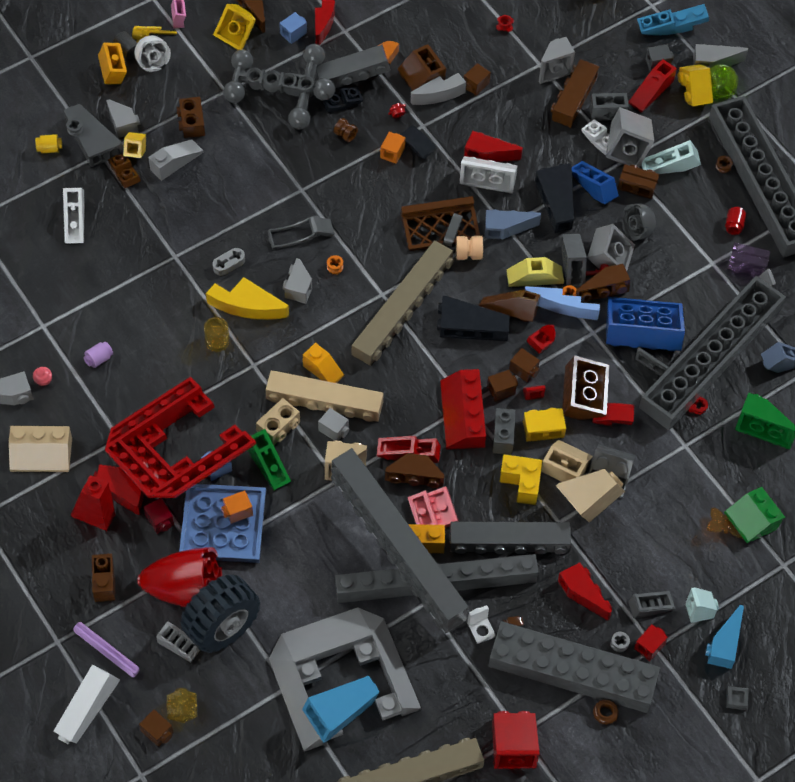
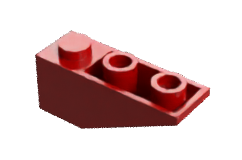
[628,59,677,112]
[464,131,523,162]
[558,563,612,620]

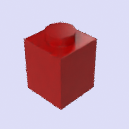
[634,624,668,661]

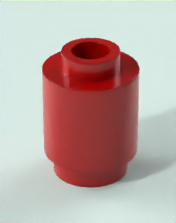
[725,207,746,235]

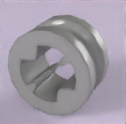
[610,632,630,653]

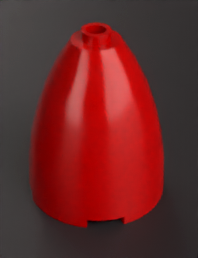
[137,547,222,607]

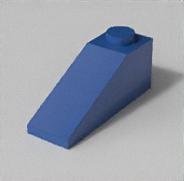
[572,161,619,204]

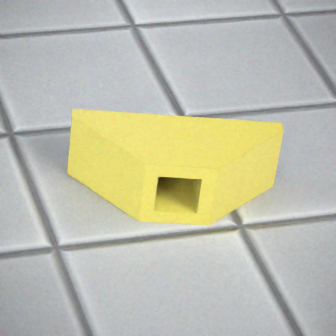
[507,257,564,287]

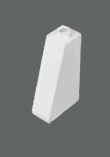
[54,664,120,744]

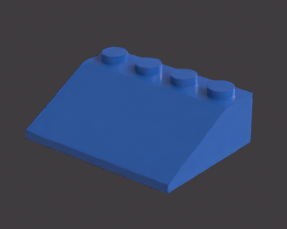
[606,297,685,351]

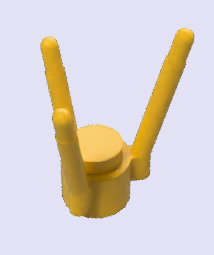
[132,26,177,43]

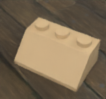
[9,426,72,472]

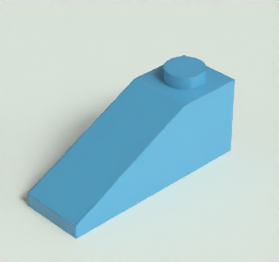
[705,605,744,669]

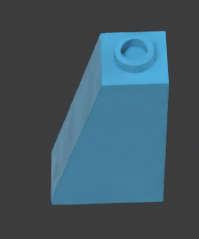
[302,676,379,743]

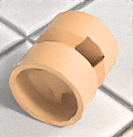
[456,236,483,260]

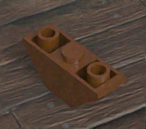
[385,453,444,488]

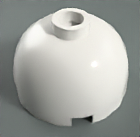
[134,35,171,72]

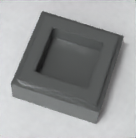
[726,686,749,710]

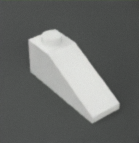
[63,188,85,244]

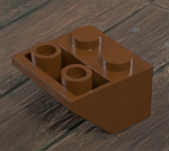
[398,44,446,91]

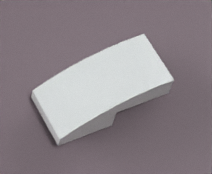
[582,119,609,155]

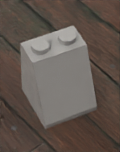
[606,107,654,168]

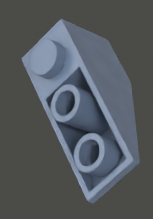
[485,209,541,239]

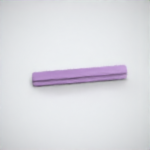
[73,622,140,677]

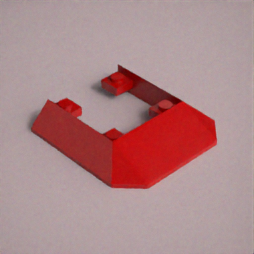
[105,377,256,498]

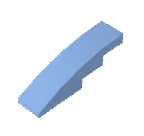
[525,286,600,320]

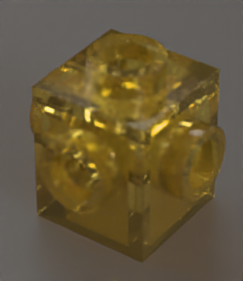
[167,688,197,723]

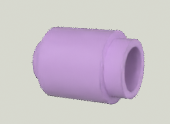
[83,342,113,368]

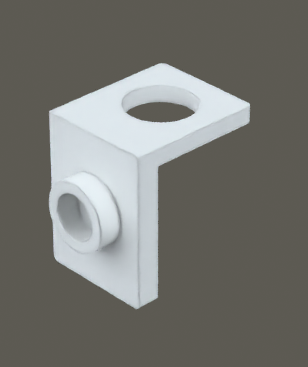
[467,605,496,644]

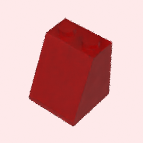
[492,711,539,769]

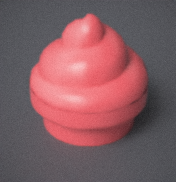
[33,367,52,386]

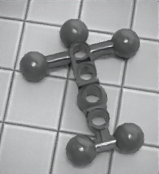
[223,44,335,130]

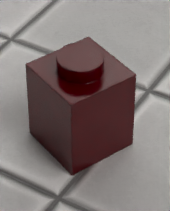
[144,498,174,534]

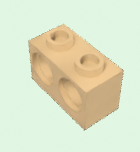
[256,398,300,445]

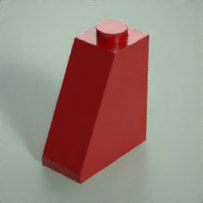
[94,464,144,515]

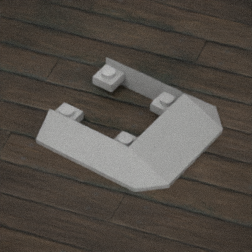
[269,607,421,752]

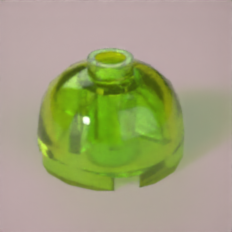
[710,64,738,99]

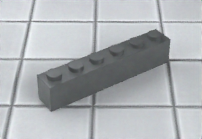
[450,522,571,554]

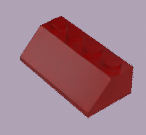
[440,369,486,449]

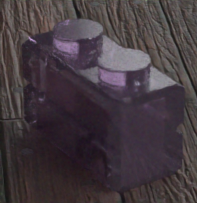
[728,242,770,277]

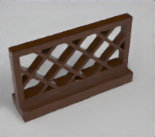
[400,196,480,251]

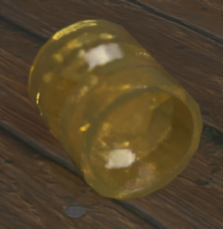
[204,317,229,352]

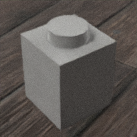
[318,408,349,441]

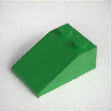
[735,393,795,450]

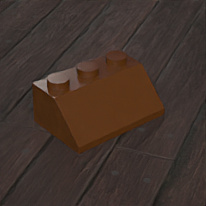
[562,356,609,420]

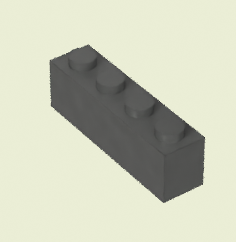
[316,44,391,88]

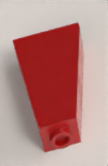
[71,475,116,531]

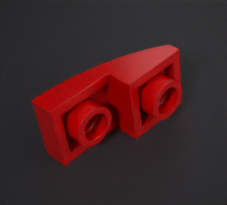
[592,403,634,426]

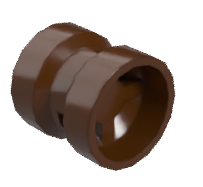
[333,118,358,142]

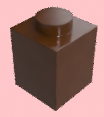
[464,63,491,95]
[509,348,540,382]
[487,370,518,402]
[139,709,173,747]

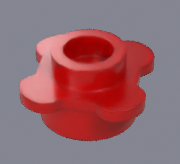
[496,15,514,32]
[388,103,406,118]

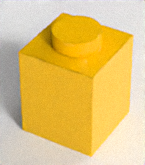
[123,132,146,158]

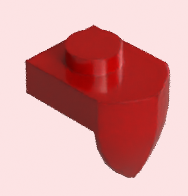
[526,325,556,354]

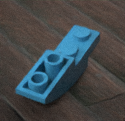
[637,4,709,35]

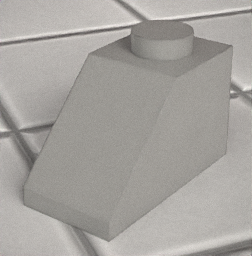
[106,99,140,138]

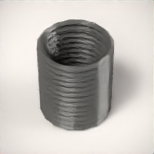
[113,31,137,59]

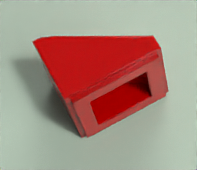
[523,385,545,400]

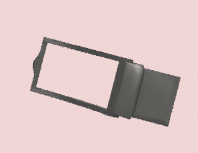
[267,216,335,249]

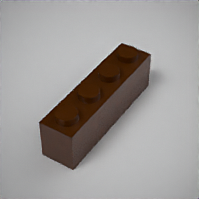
[550,59,600,128]

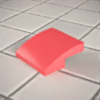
[407,486,459,528]

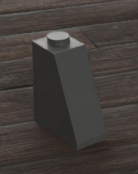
[561,234,587,289]

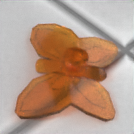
[707,508,743,539]

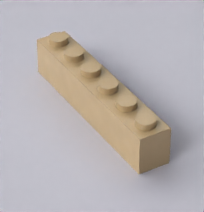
[265,370,383,422]

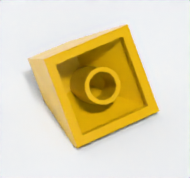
[213,4,256,50]

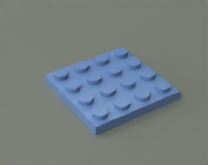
[179,484,266,563]

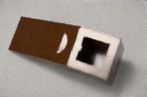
[576,264,630,302]
[479,290,541,322]

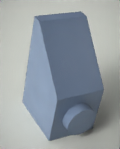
[761,342,795,373]

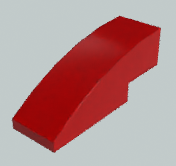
[315,0,335,45]
[377,436,441,463]

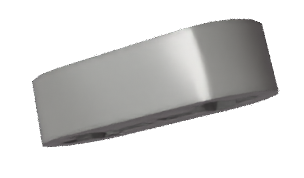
[213,248,245,276]

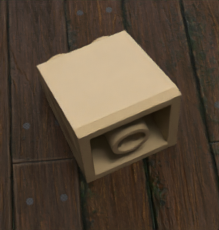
[556,469,625,522]

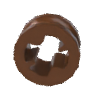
[716,156,733,173]

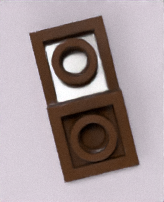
[108,153,141,188]

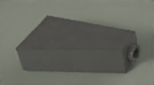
[63,104,123,167]

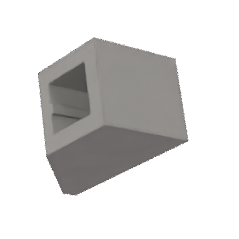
[282,258,312,304]

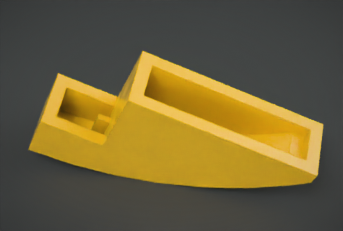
[206,277,289,320]

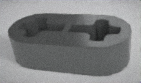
[443,213,463,247]

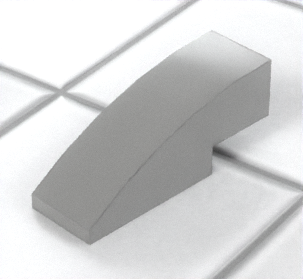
[410,73,466,105]

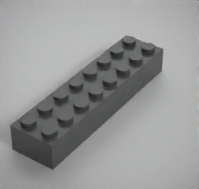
[488,621,660,713]

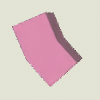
[171,0,186,29]

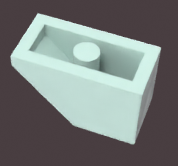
[685,588,719,623]

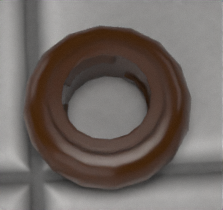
[593,699,619,725]

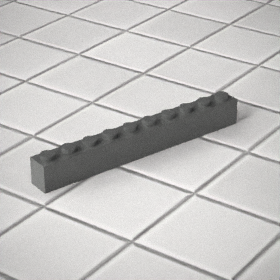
[335,554,539,603]

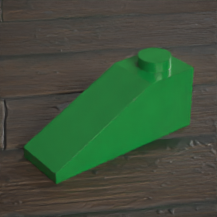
[248,429,291,490]

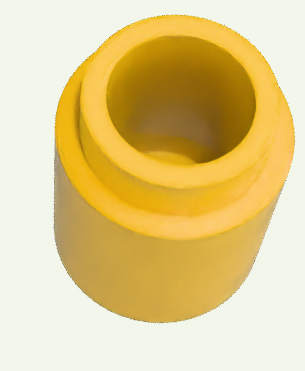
[35,134,62,153]

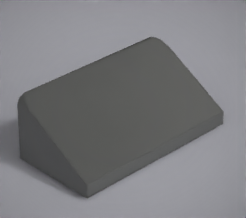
[635,348,669,376]

